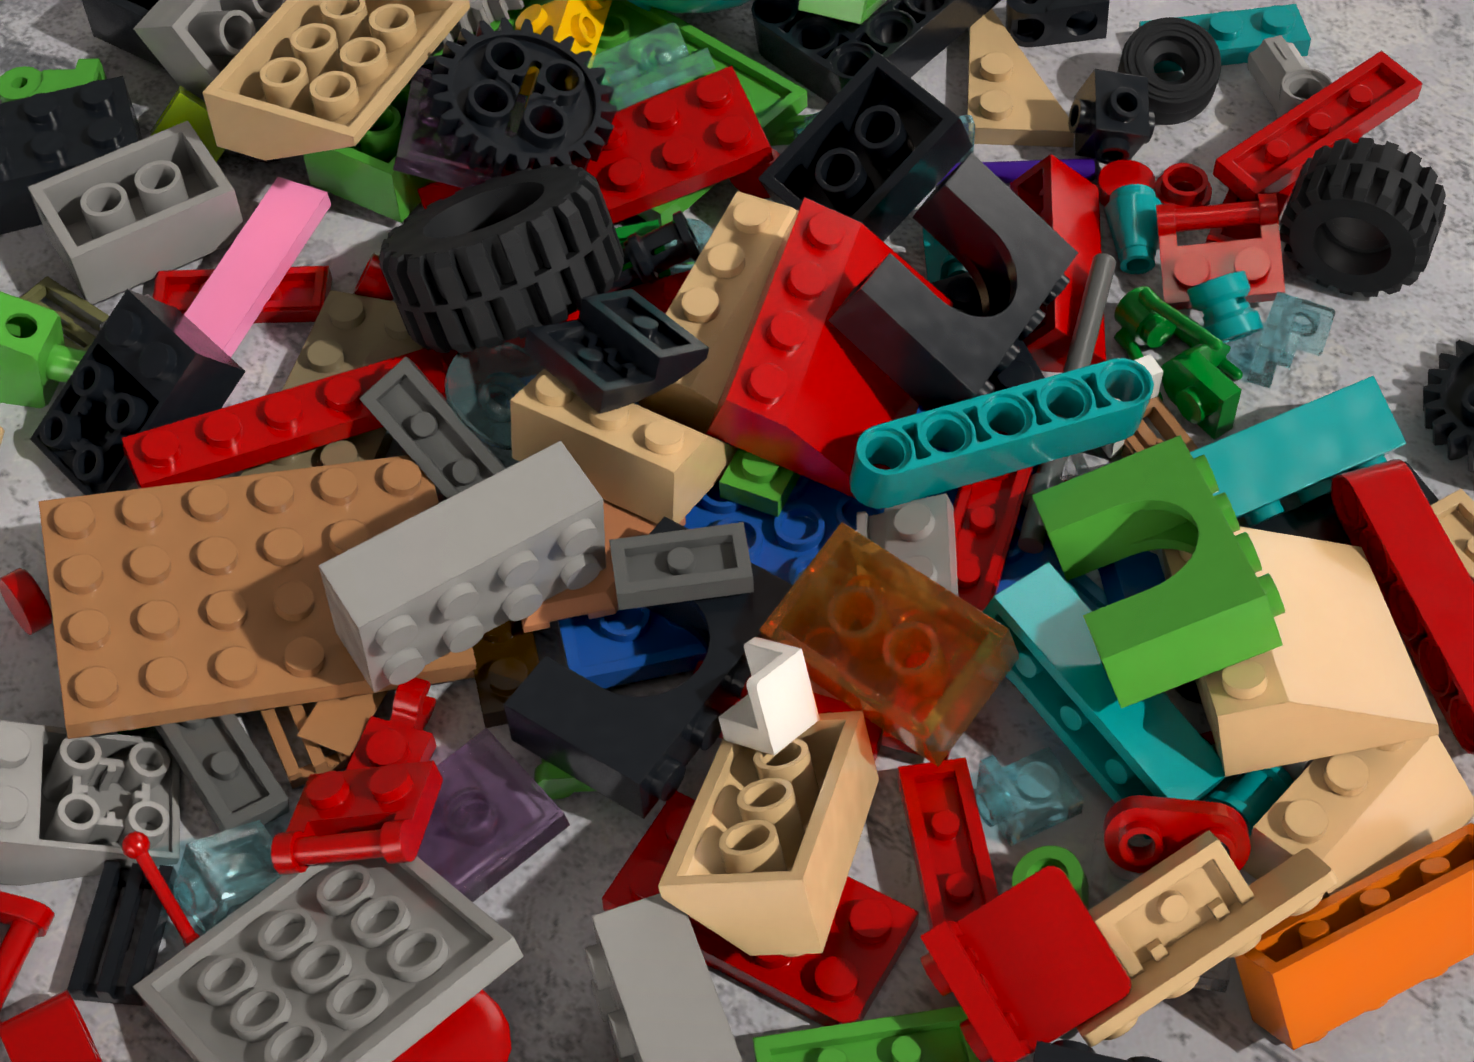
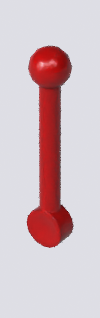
[121,831,200,947]

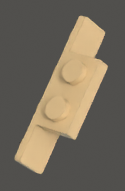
[1076,830,1339,1047]

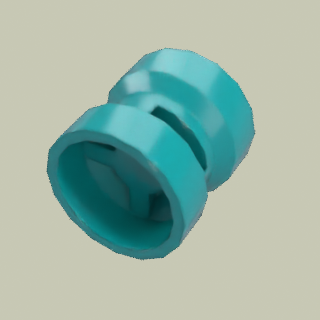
[1187,271,1264,344]

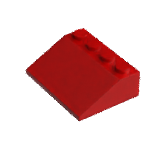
[706,197,954,509]

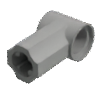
[1247,35,1332,119]

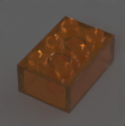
[759,522,1019,767]

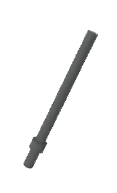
[1018,253,1116,554]

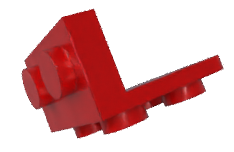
[920,866,1132,1062]

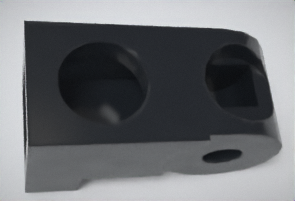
[1005,0,1110,47]

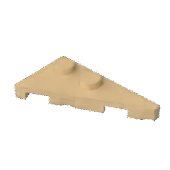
[966,9,1075,147]

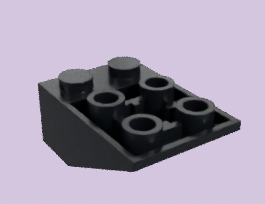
[30,289,246,495]

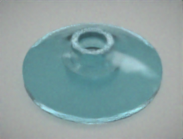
[445,342,544,451]

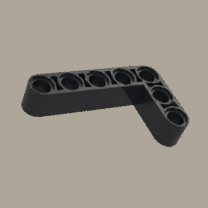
[751,0,1001,103]

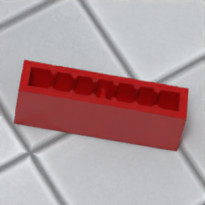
[1010,154,1106,373]

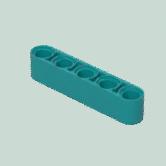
[849,358,1154,509]

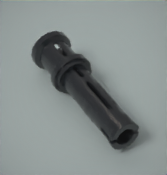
[607,210,702,293]

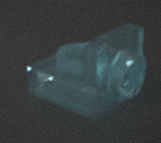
[1247,292,1336,389]
[974,747,1084,846]
[174,820,283,933]

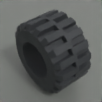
[1279,137,1447,297]

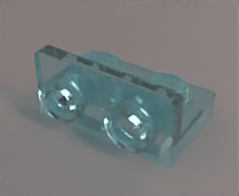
[588,23,716,111]

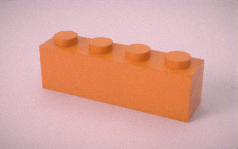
[1234,823,1474,1050]

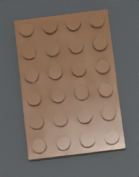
[39,455,476,739]

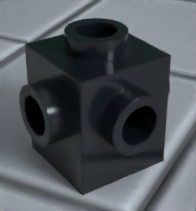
[1068,69,1155,164]

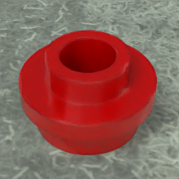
[1154,163,1212,209]

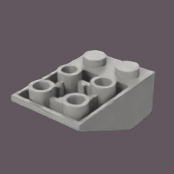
[0,720,180,886]

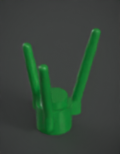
[1114,286,1243,402]

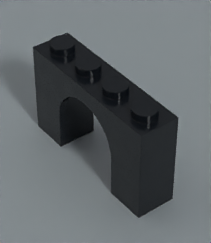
[828,152,1078,411]
[504,516,801,819]

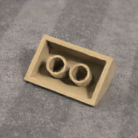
[510,368,738,524]
[1242,735,1474,900]

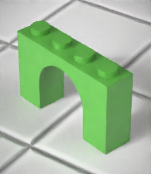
[1032,435,1285,708]

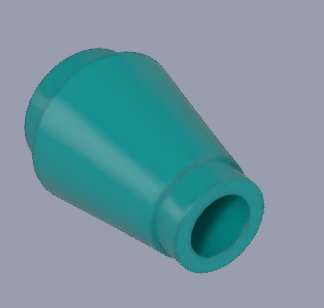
[1104,184,1162,274]

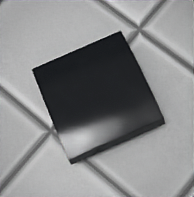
[524,289,709,414]

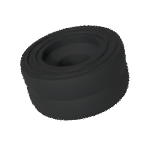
[1117,17,1221,125]

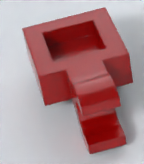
[346,677,437,770]

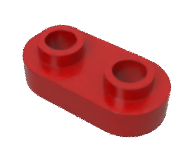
[1103,795,1251,873]

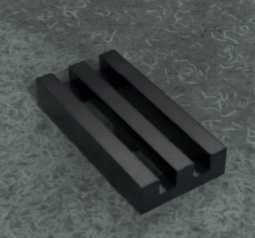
[67,861,179,1006]

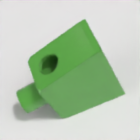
[0,291,86,409]

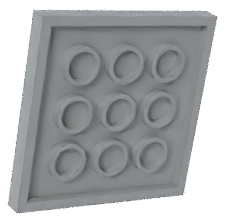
[133,856,524,1062]

